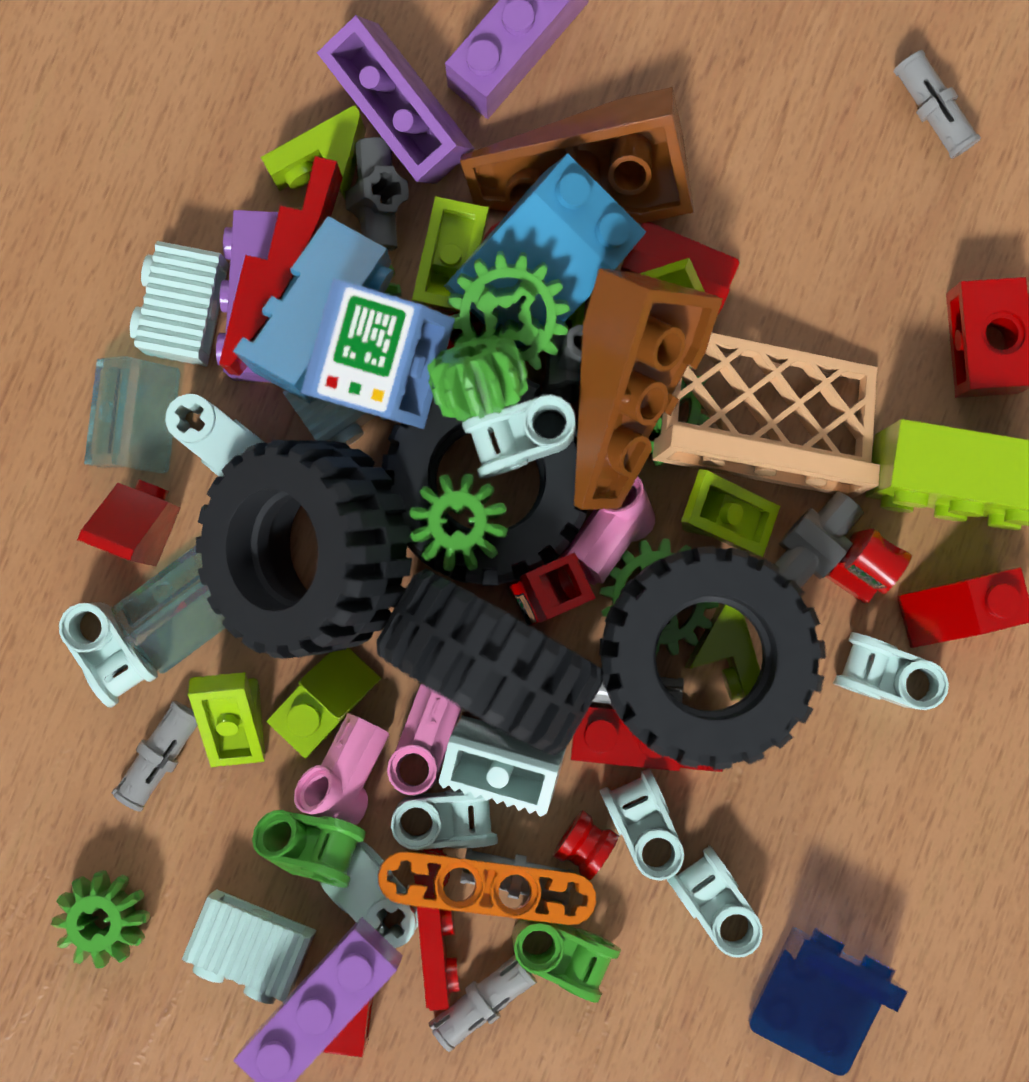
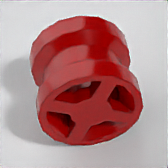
[552,810,619,881]

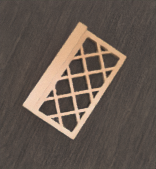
[652,333,880,498]

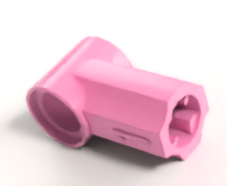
[560,476,655,586]
[387,684,463,795]
[294,713,389,825]

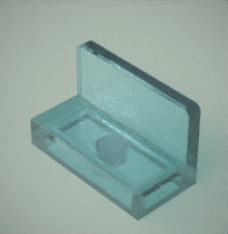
[84,356,180,473]
[111,545,225,674]

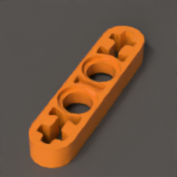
[377,851,596,925]

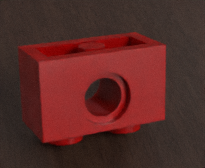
[946,277,1029,398]

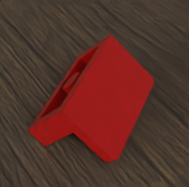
[620,222,739,316]

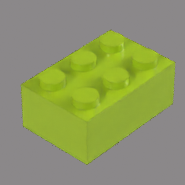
[865,419,1029,530]

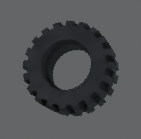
[381,378,588,586]
[196,440,413,659]
[599,546,826,770]
[376,569,603,755]

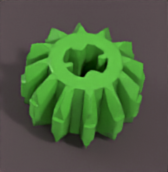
[427,335,529,421]
[410,474,507,571]
[50,870,150,968]

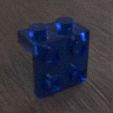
[748,927,908,1076]

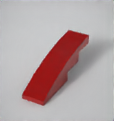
[219,156,343,376]

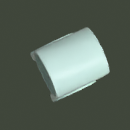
[165,394,265,477]
[462,395,576,479]
[59,603,158,708]
[833,632,949,710]
[599,768,684,881]
[391,789,498,850]
[320,841,418,948]
[667,845,763,957]

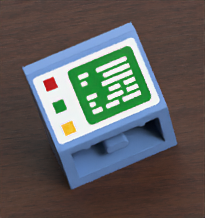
[301,279,455,429]

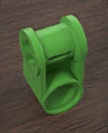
[252,810,366,888]
[512,919,621,1003]

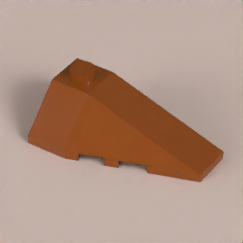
[460,87,694,223]
[574,268,723,510]

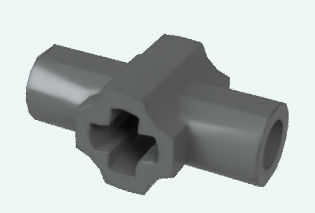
[345,137,409,252]
[542,325,583,404]
[775,491,864,588]

